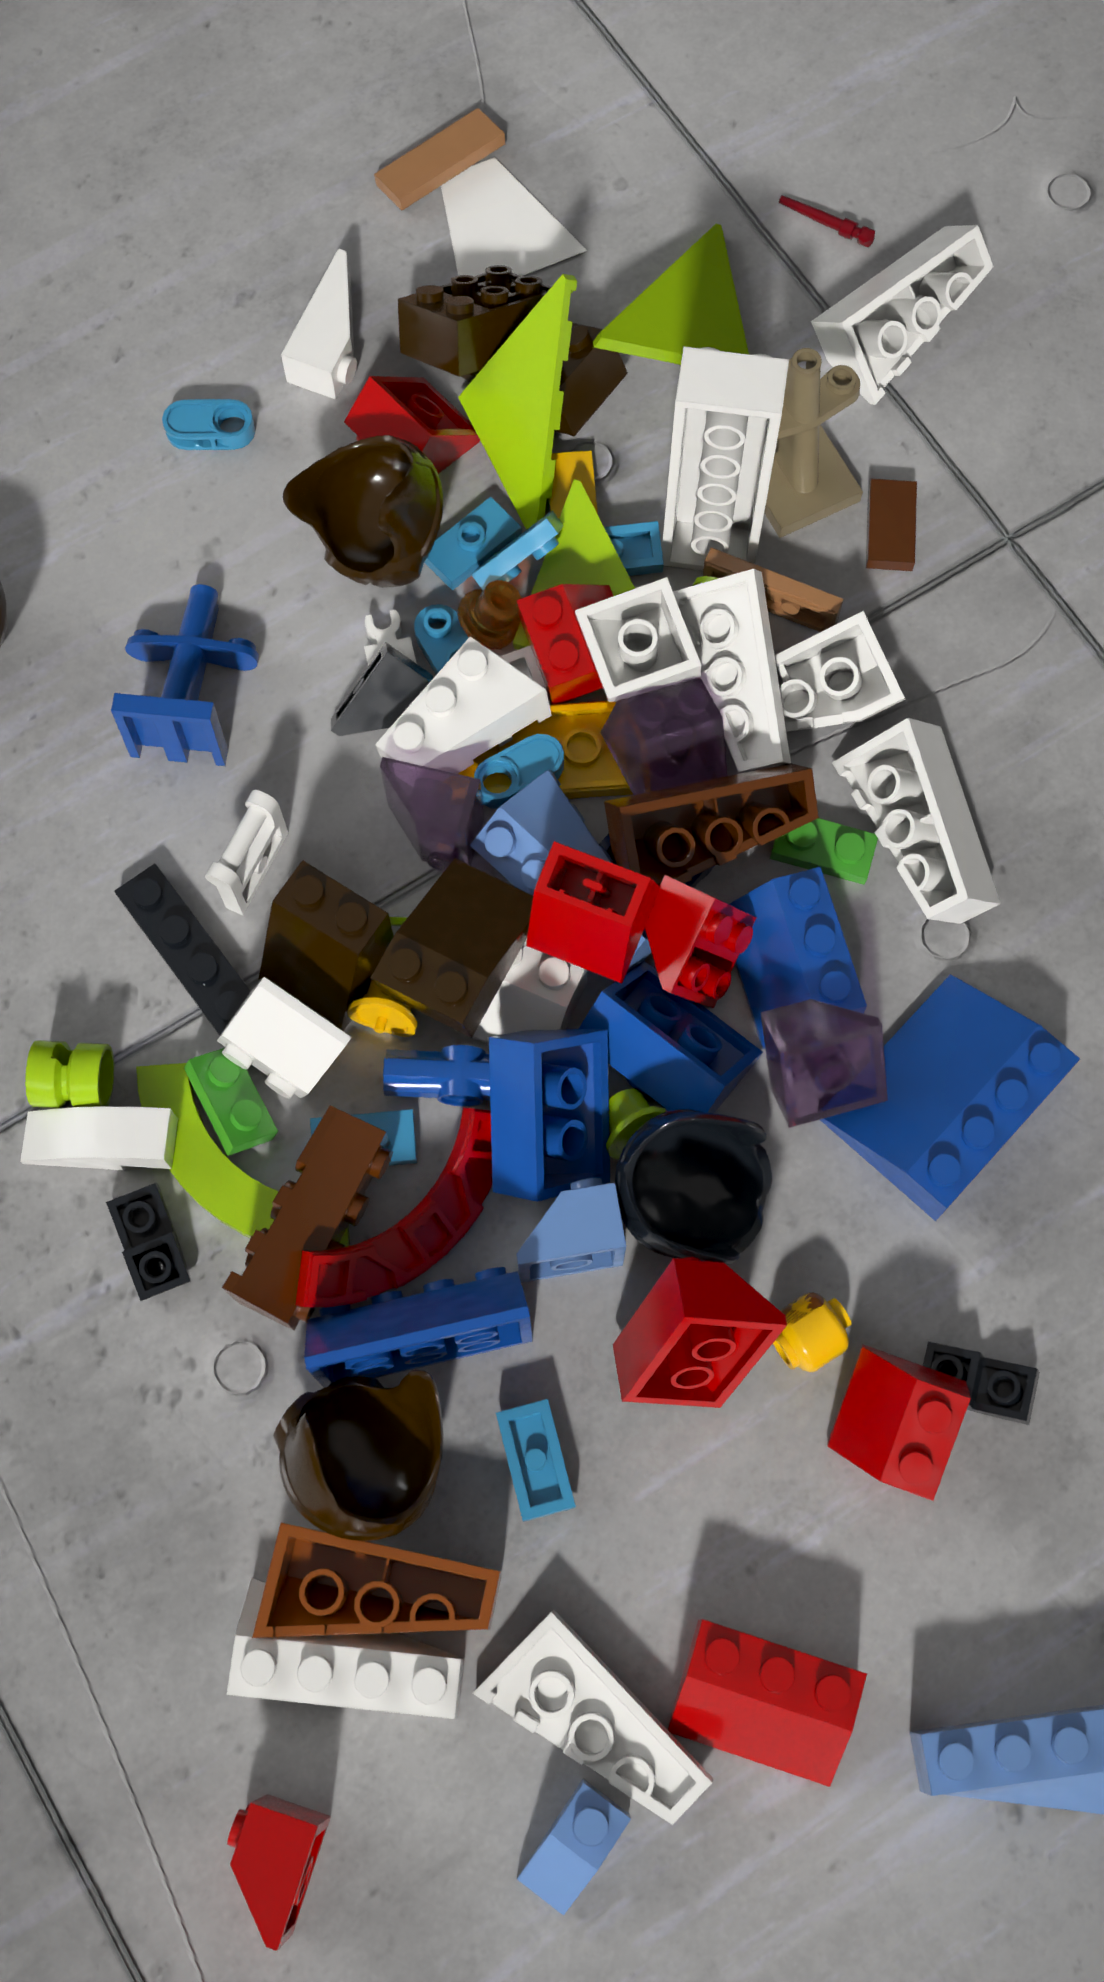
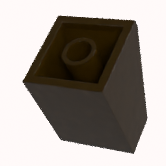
[258,860,394,1031]

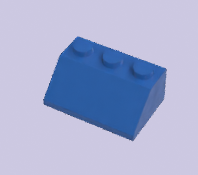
[729,867,867,1049]
[579,961,763,1113]
[489,1029,610,1202]

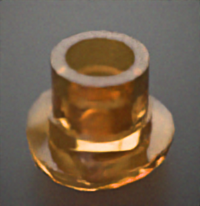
[457,580,521,650]

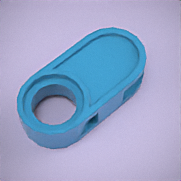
[162,399,256,450]
[474,734,564,809]

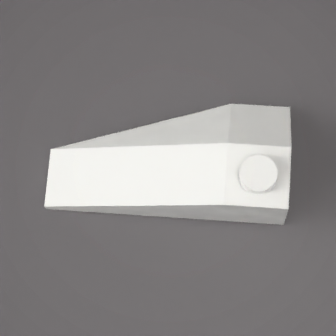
[688,611,905,743]

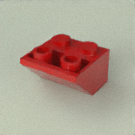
[526,841,661,984]
[645,875,756,1009]

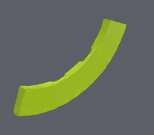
[136,1063,350,1247]

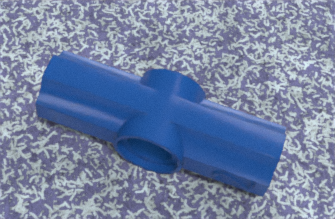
[383,1045,490,1107]

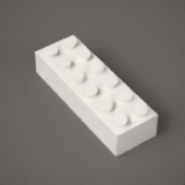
[662,347,789,571]

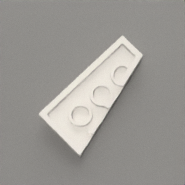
[673,569,791,773]
[472,1610,713,1825]

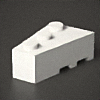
[375,637,552,796]

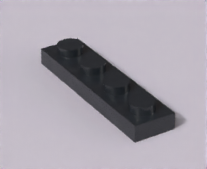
[114,863,251,1036]

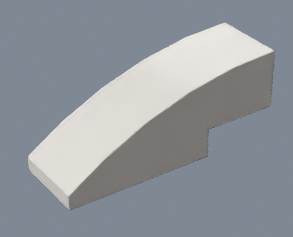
[20,1106,178,1170]

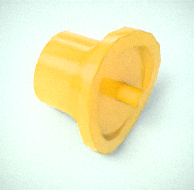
[347,980,417,1037]

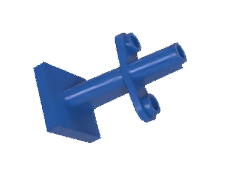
[111,584,259,766]

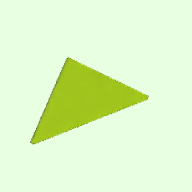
[593,223,749,365]
[458,274,577,530]
[513,479,688,704]

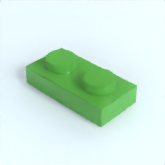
[770,818,878,885]
[184,1048,278,1156]

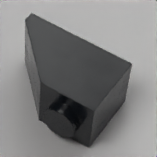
[331,642,433,736]

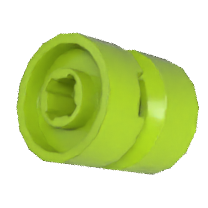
[25,1040,114,1108]

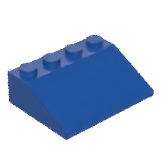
[818,974,1080,1221]
[304,1267,533,1388]

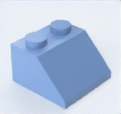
[516,1178,626,1283]

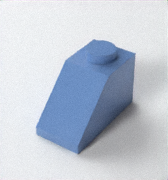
[517,1779,631,1916]

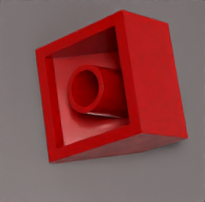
[344,376,480,474]
[517,584,613,705]
[827,1344,971,1501]
[227,1794,331,1951]

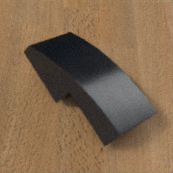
[106,1183,191,1301]
[923,1341,1040,1425]

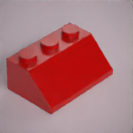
[613,1257,787,1408]
[667,1619,867,1787]

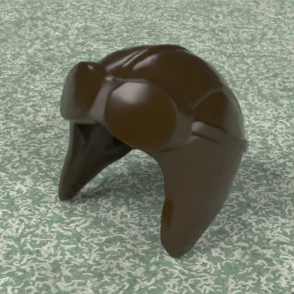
[282,435,443,588]
[273,1370,444,1541]

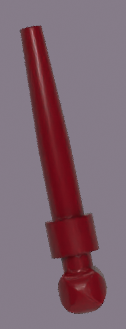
[779,195,875,248]

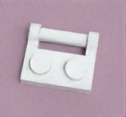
[205,790,288,916]

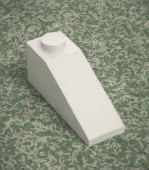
[281,248,357,400]

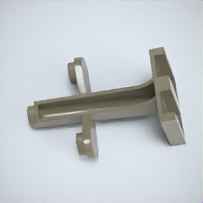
[764,348,863,538]

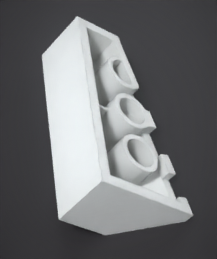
[811,225,993,405]
[832,718,1001,924]
[227,1578,464,1719]

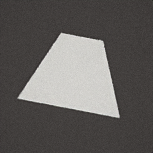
[441,157,587,276]

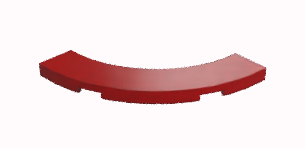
[295,1107,492,1307]

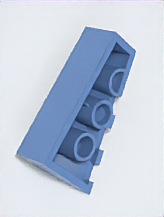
[470,770,651,974]
[910,1704,1104,1814]

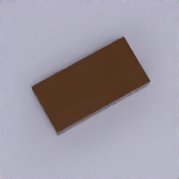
[866,478,917,571]

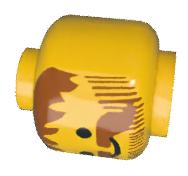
[773,1292,852,1372]

